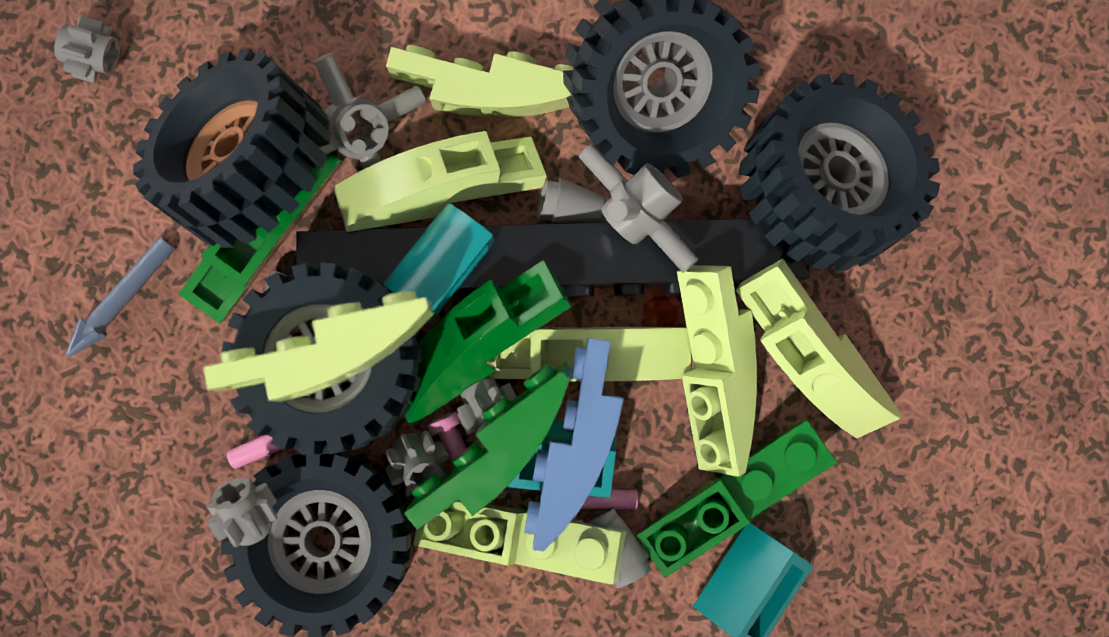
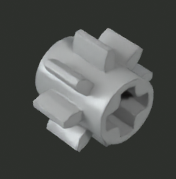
[54,15,120,83]
[457,378,517,435]
[385,431,450,496]
[206,478,278,547]

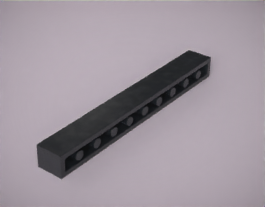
[296,219,810,299]

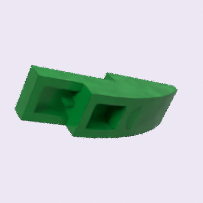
[179,152,343,324]
[405,260,572,425]
[404,362,572,530]
[636,417,837,578]

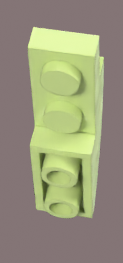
[386,45,574,117]
[335,131,546,232]
[736,258,901,438]
[677,265,757,477]
[203,291,434,402]
[486,327,692,381]
[414,500,626,585]

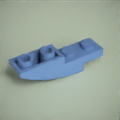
[524,338,623,552]

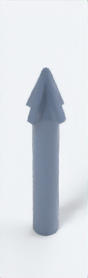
[66,236,175,357]

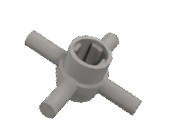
[314,53,426,169]
[578,143,698,273]

